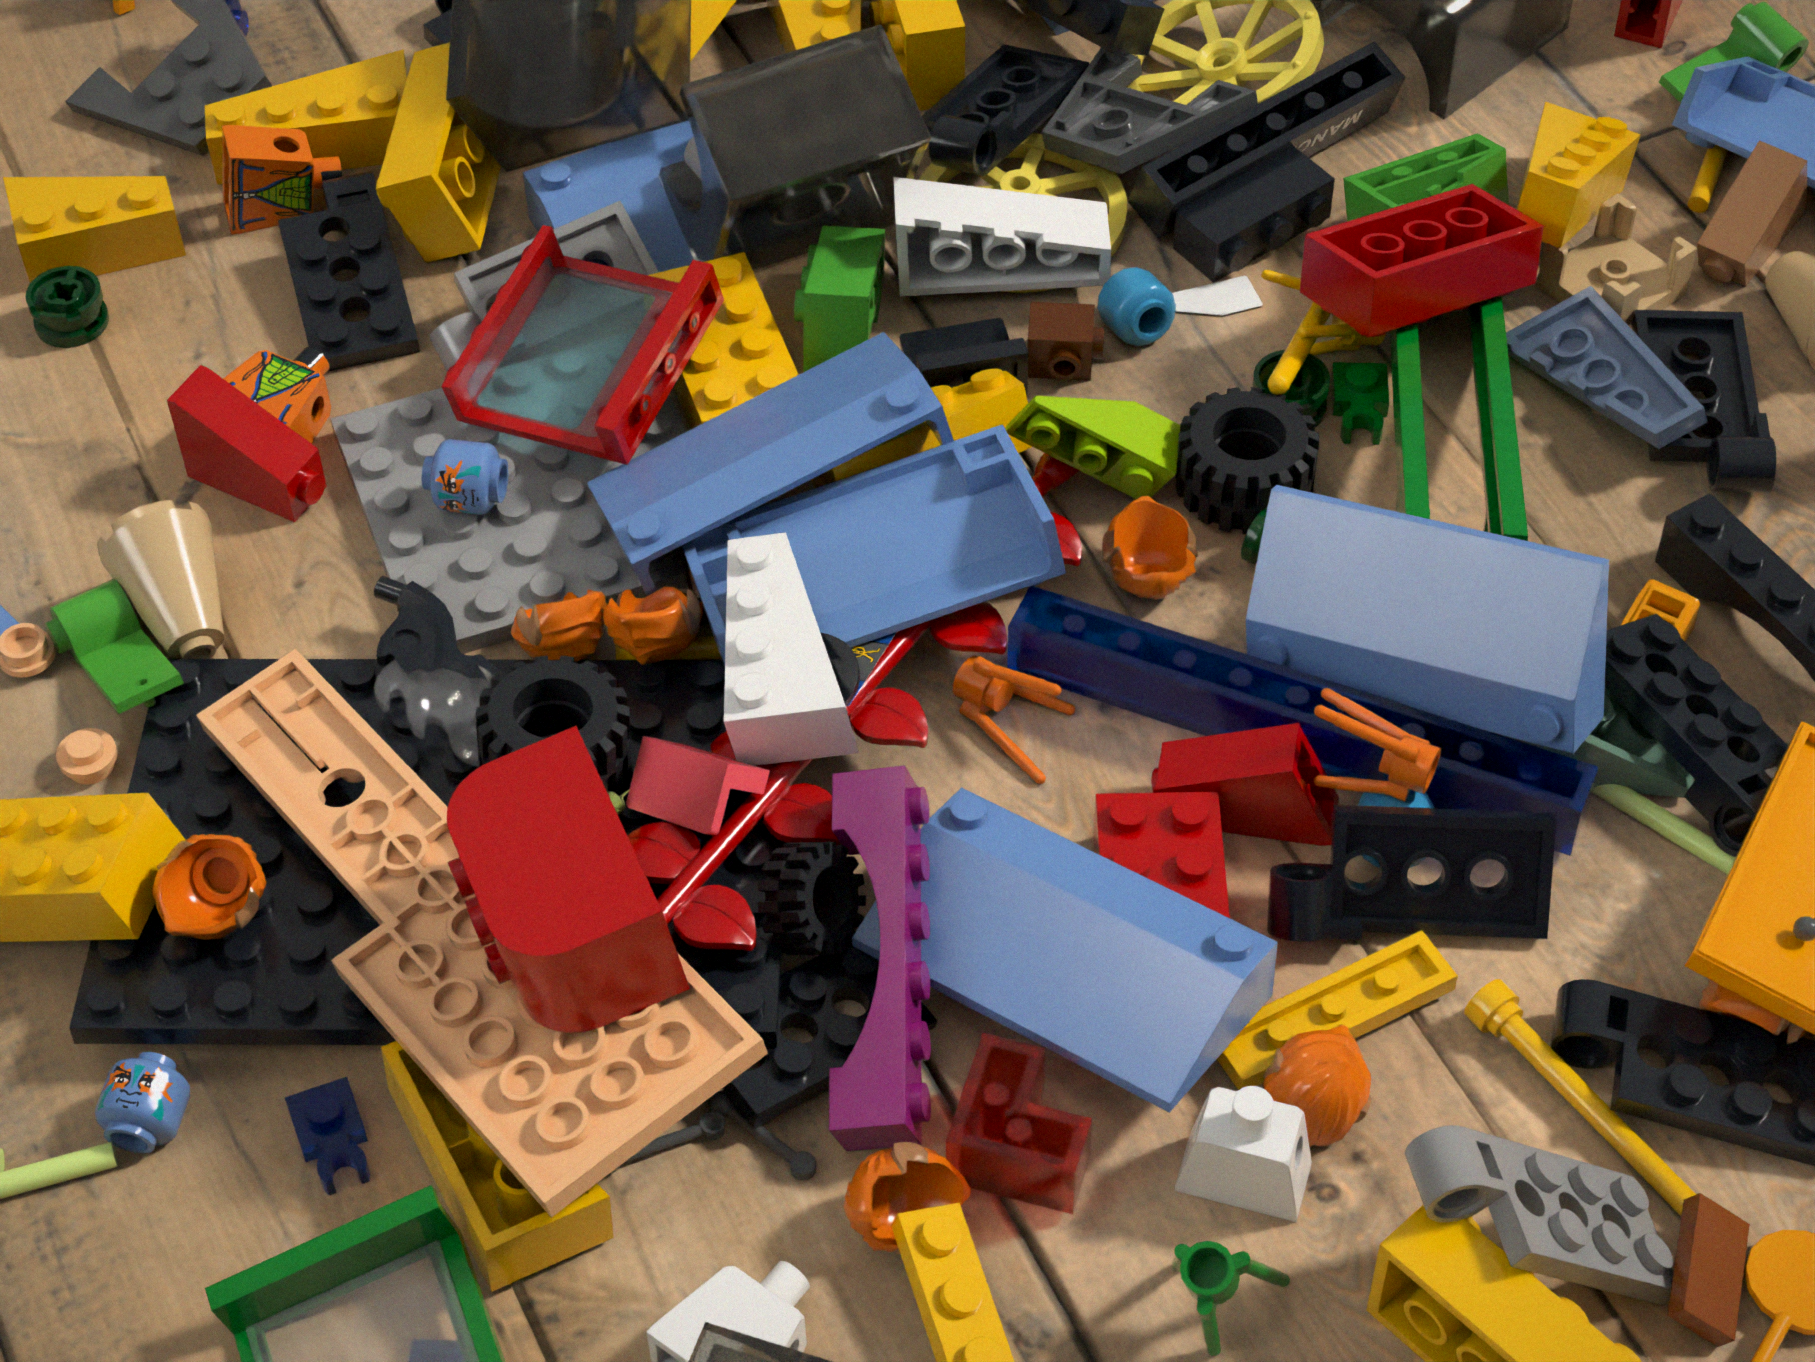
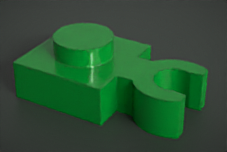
[1331,362,1389,445]

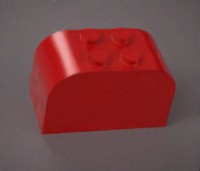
[446,726,690,1033]

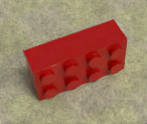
[1300,184,1544,338]
[1093,792,1230,918]

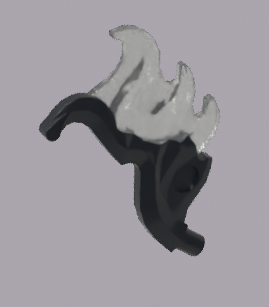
[374,576,503,767]

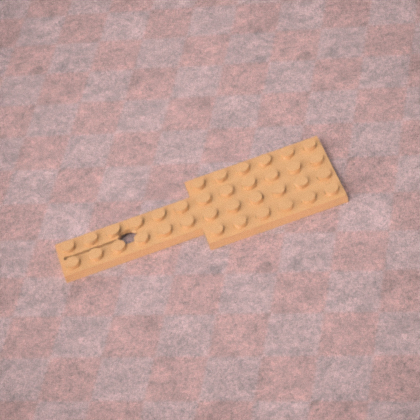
[196,649,768,1218]

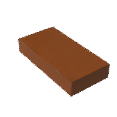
[1667,1193,1750,1347]

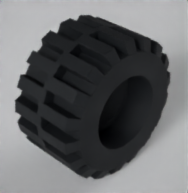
[1175,387,1320,534]
[476,655,630,793]

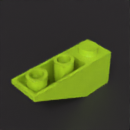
[1005,396,1180,499]

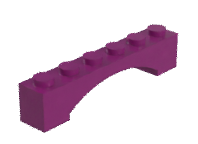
[829,765,931,1151]

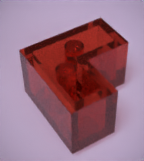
[946,1033,1092,1215]

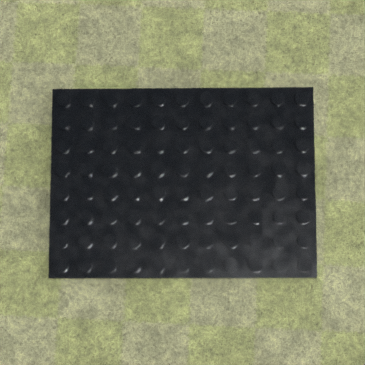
[69,659,787,1047]

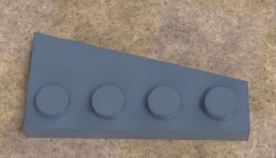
[1506,286,1707,449]

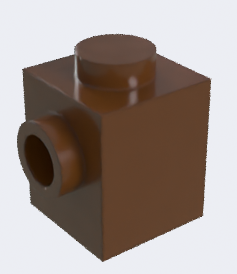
[1027,302,1104,381]

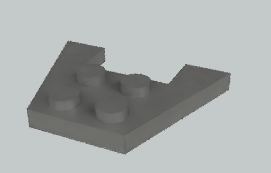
[65,0,272,156]
[1042,47,1258,174]

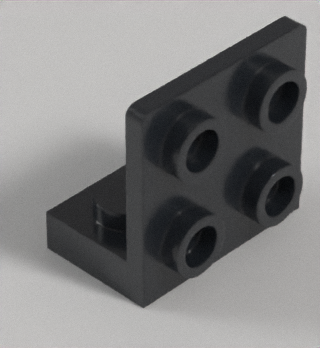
[899,318,1028,396]

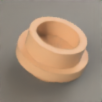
[0,623,56,678]
[56,728,117,784]

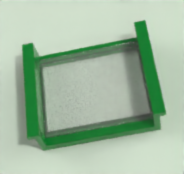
[205,1185,505,1362]

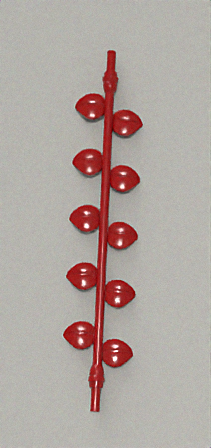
[628,453,1082,951]

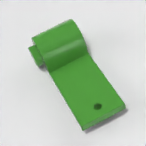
[1658,1,1809,104]
[44,579,184,714]

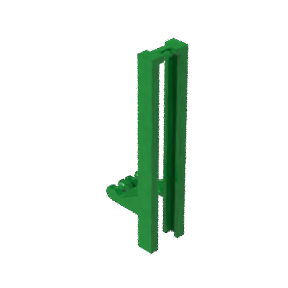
[1390,296,1528,541]

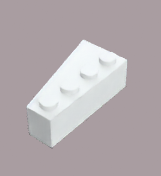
[893,177,1111,296]
[724,532,859,766]

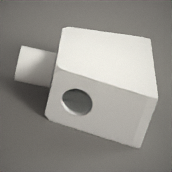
[1175,1086,1312,1222]
[647,1261,810,1362]

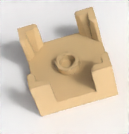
[1537,193,1697,329]

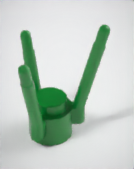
[1172,1241,1290,1356]

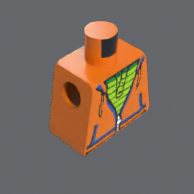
[222,125,342,234]
[223,347,331,444]

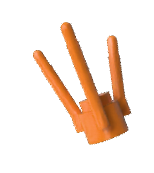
[953,655,1076,784]
[1314,688,1441,801]

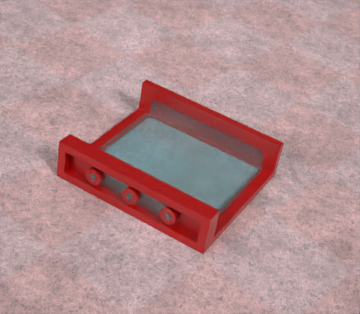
[441,225,724,465]

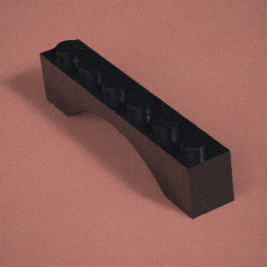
[1655,493,1815,682]

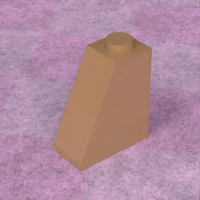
[1697,140,1807,287]

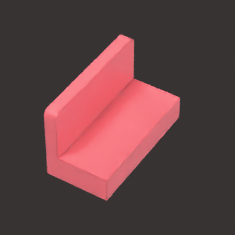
[626,736,770,836]

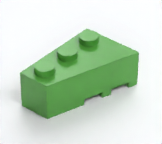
[1343,133,1509,221]
[794,226,885,372]

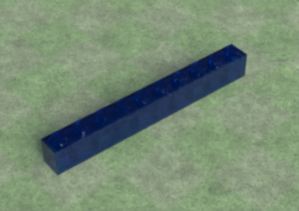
[1007,586,1599,856]

